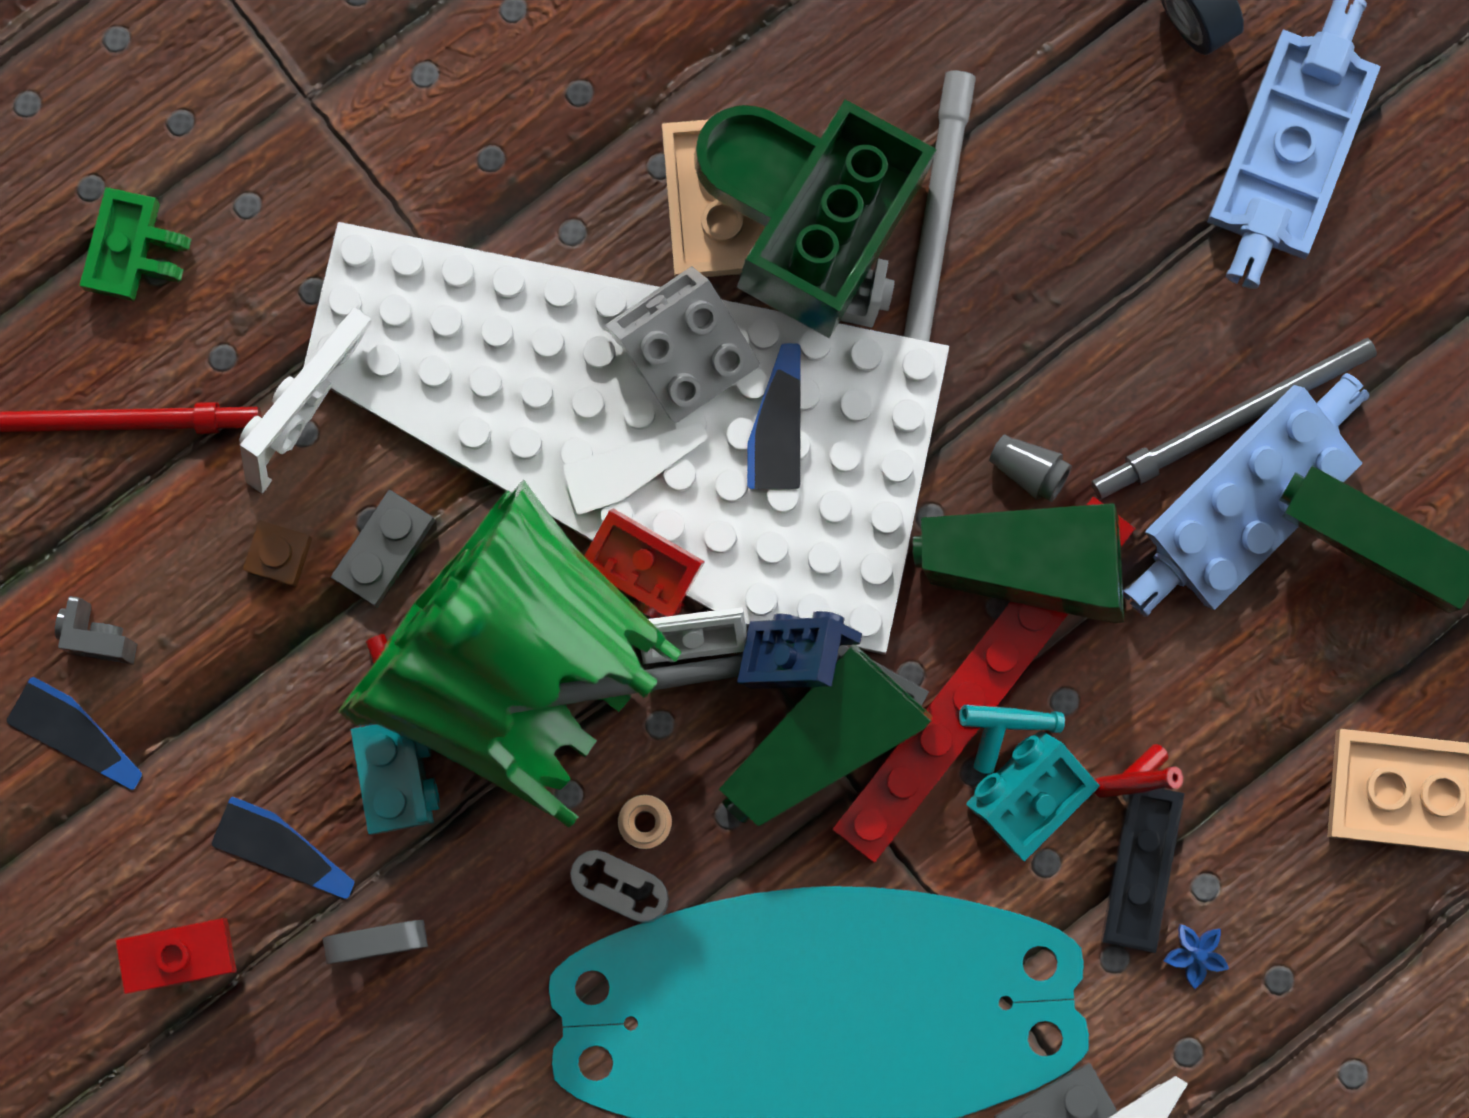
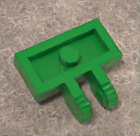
[79,187,192,302]

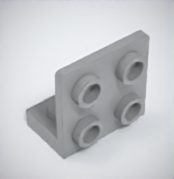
[605,266,760,422]

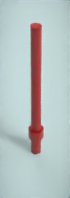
[0,402,262,434]

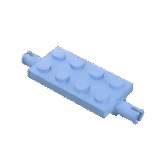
[1207,0,1381,289]
[1123,373,1370,617]

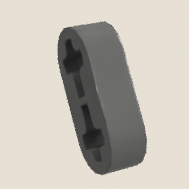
[571,850,669,923]
[323,920,428,964]

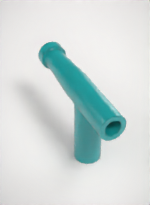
[959,705,1065,774]

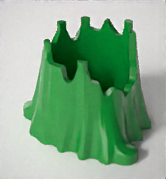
[338,480,682,828]

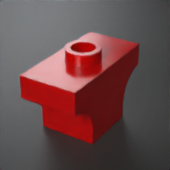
[116,918,237,994]

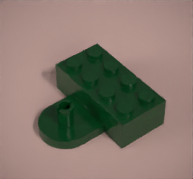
[694,99,937,338]

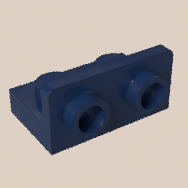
[737,611,862,689]

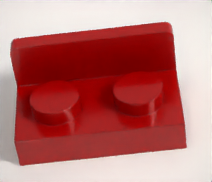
[584,508,705,618]

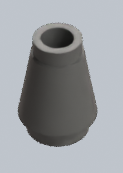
[989,434,1072,502]

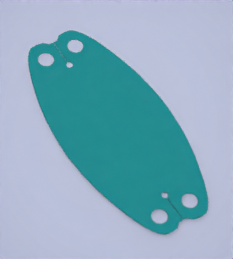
[549,886,1089,1118]

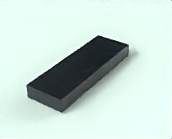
[1101,789,1185,953]

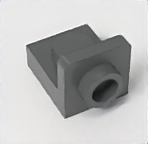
[55,596,137,665]

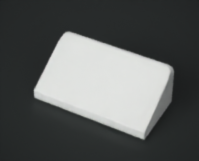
[641,607,748,664]

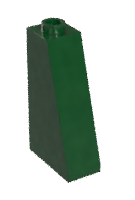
[1279,466,1469,613]
[913,503,1124,623]
[719,645,933,826]

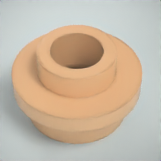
[618,795,672,849]

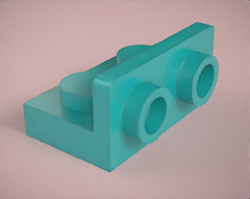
[351,724,440,835]
[966,730,1100,861]

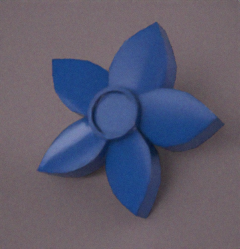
[1163,924,1229,989]

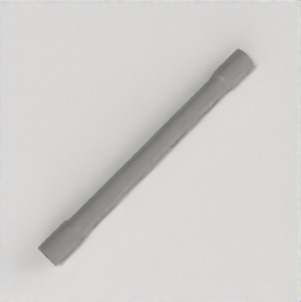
[904,71,976,342]

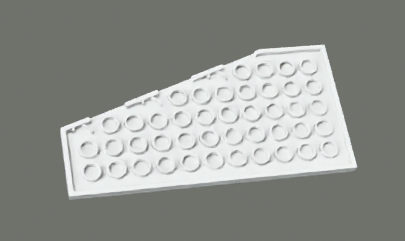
[303,222,949,655]

